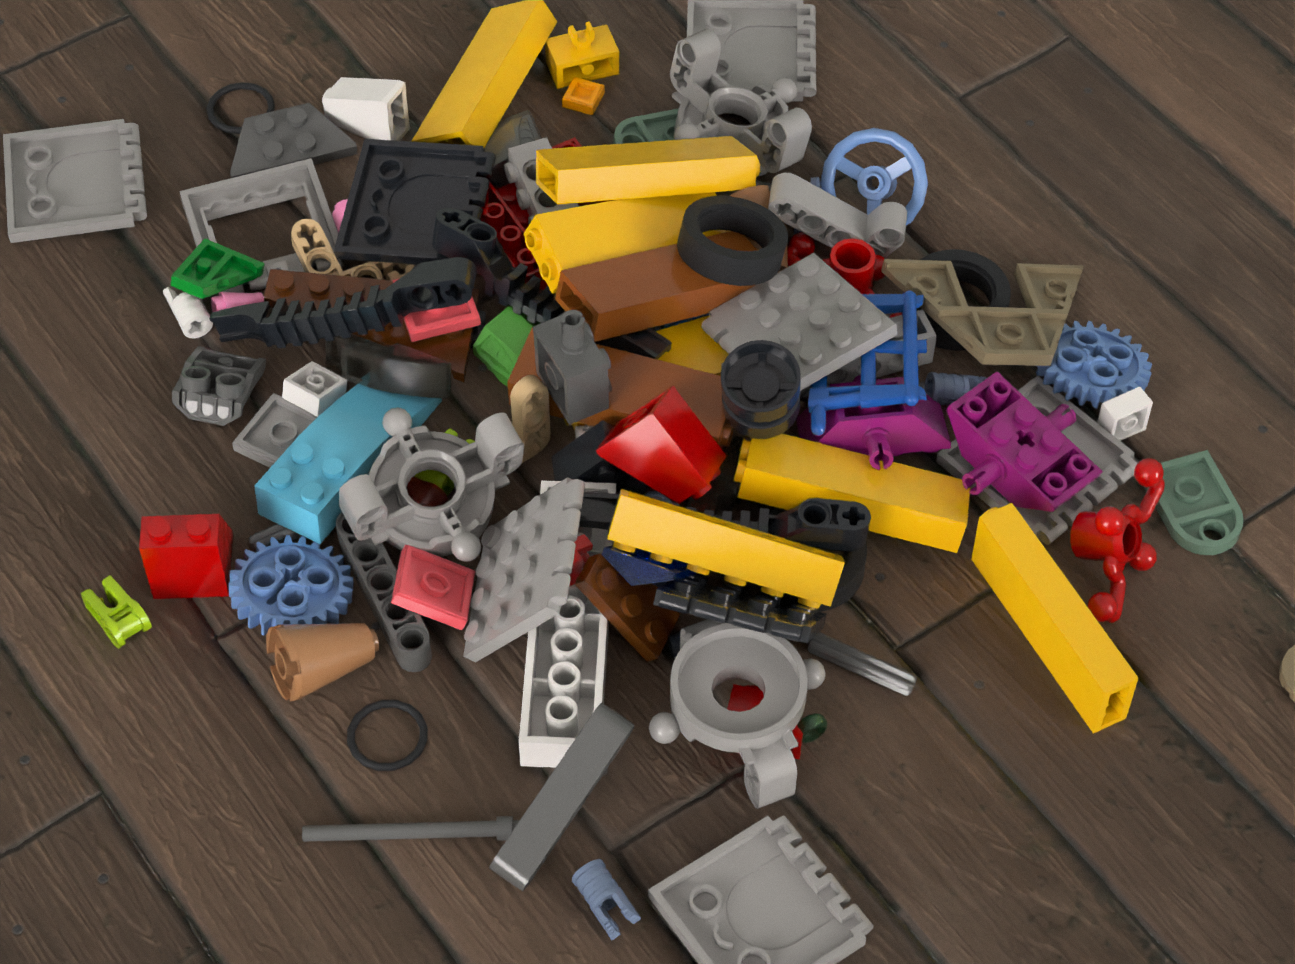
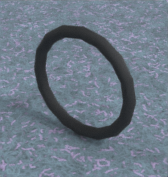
[206,82,275,134]
[347,700,428,771]

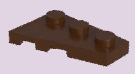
[574,553,681,662]

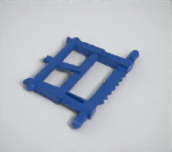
[808,290,927,436]

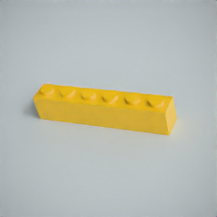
[607,489,845,609]

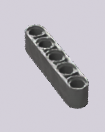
[336,512,432,672]
[489,703,635,892]

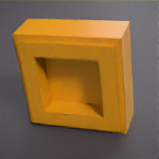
[562,77,605,115]

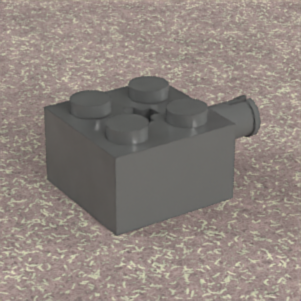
[533,310,612,425]

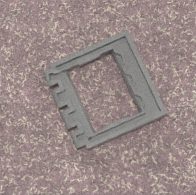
[179,158,343,294]

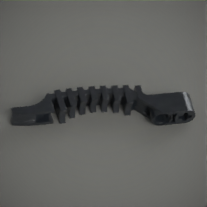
[432,208,672,359]
[209,257,477,348]
[579,493,871,551]

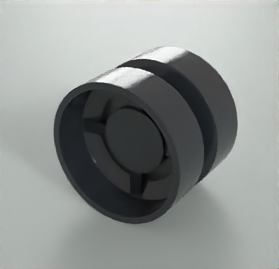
[721,340,801,439]

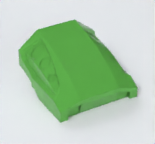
[473,305,541,387]

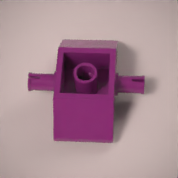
[947,371,1103,512]
[796,375,951,470]

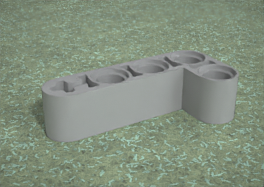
[768,173,907,258]

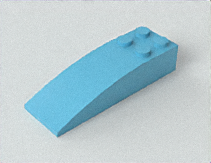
[254,369,442,544]

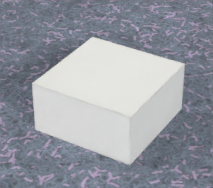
[282,361,347,417]
[1097,387,1153,441]

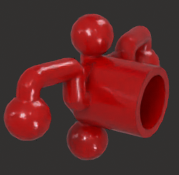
[788,232,902,318]
[1070,458,1165,623]

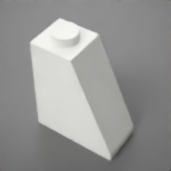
[322,77,410,141]

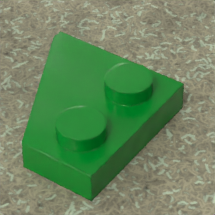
[170,238,265,299]

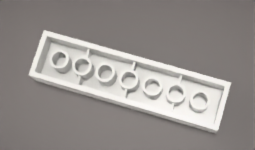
[519,480,616,768]

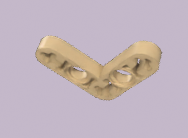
[291,219,415,280]
[510,375,551,464]

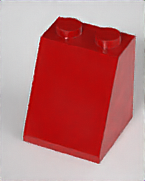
[595,385,727,504]
[139,514,233,599]

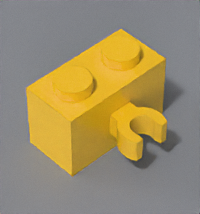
[545,21,619,89]

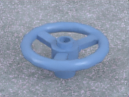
[820,128,928,226]

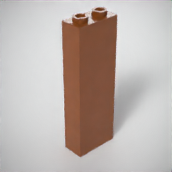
[555,231,757,342]
[507,327,734,449]

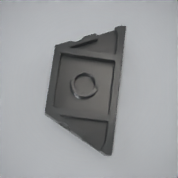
[230,103,358,178]

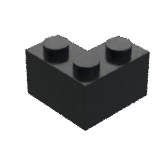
[551,420,651,495]

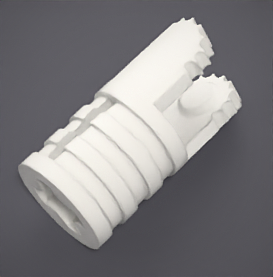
[163,287,213,338]

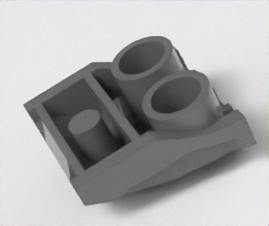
[484,110,542,187]
[172,346,266,426]

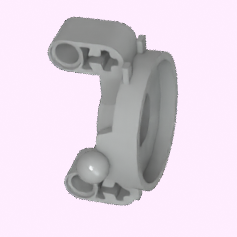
[670,29,812,176]
[339,407,524,562]
[649,619,826,809]

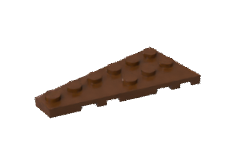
[264,269,480,382]

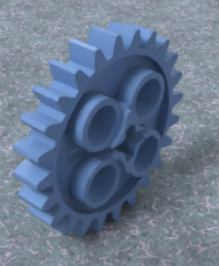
[1036,321,1152,409]
[228,535,353,636]

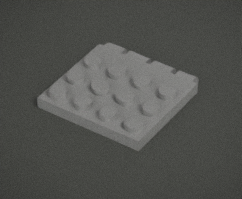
[687,0,817,101]
[3,119,147,243]
[701,253,898,391]
[936,375,1137,545]
[463,477,585,663]
[648,816,874,964]

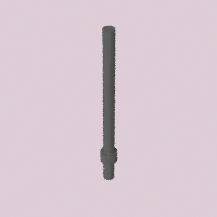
[302,816,520,842]

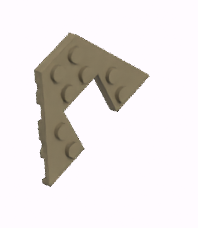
[881,259,1083,366]

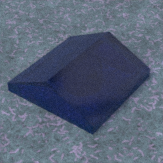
[602,545,696,586]

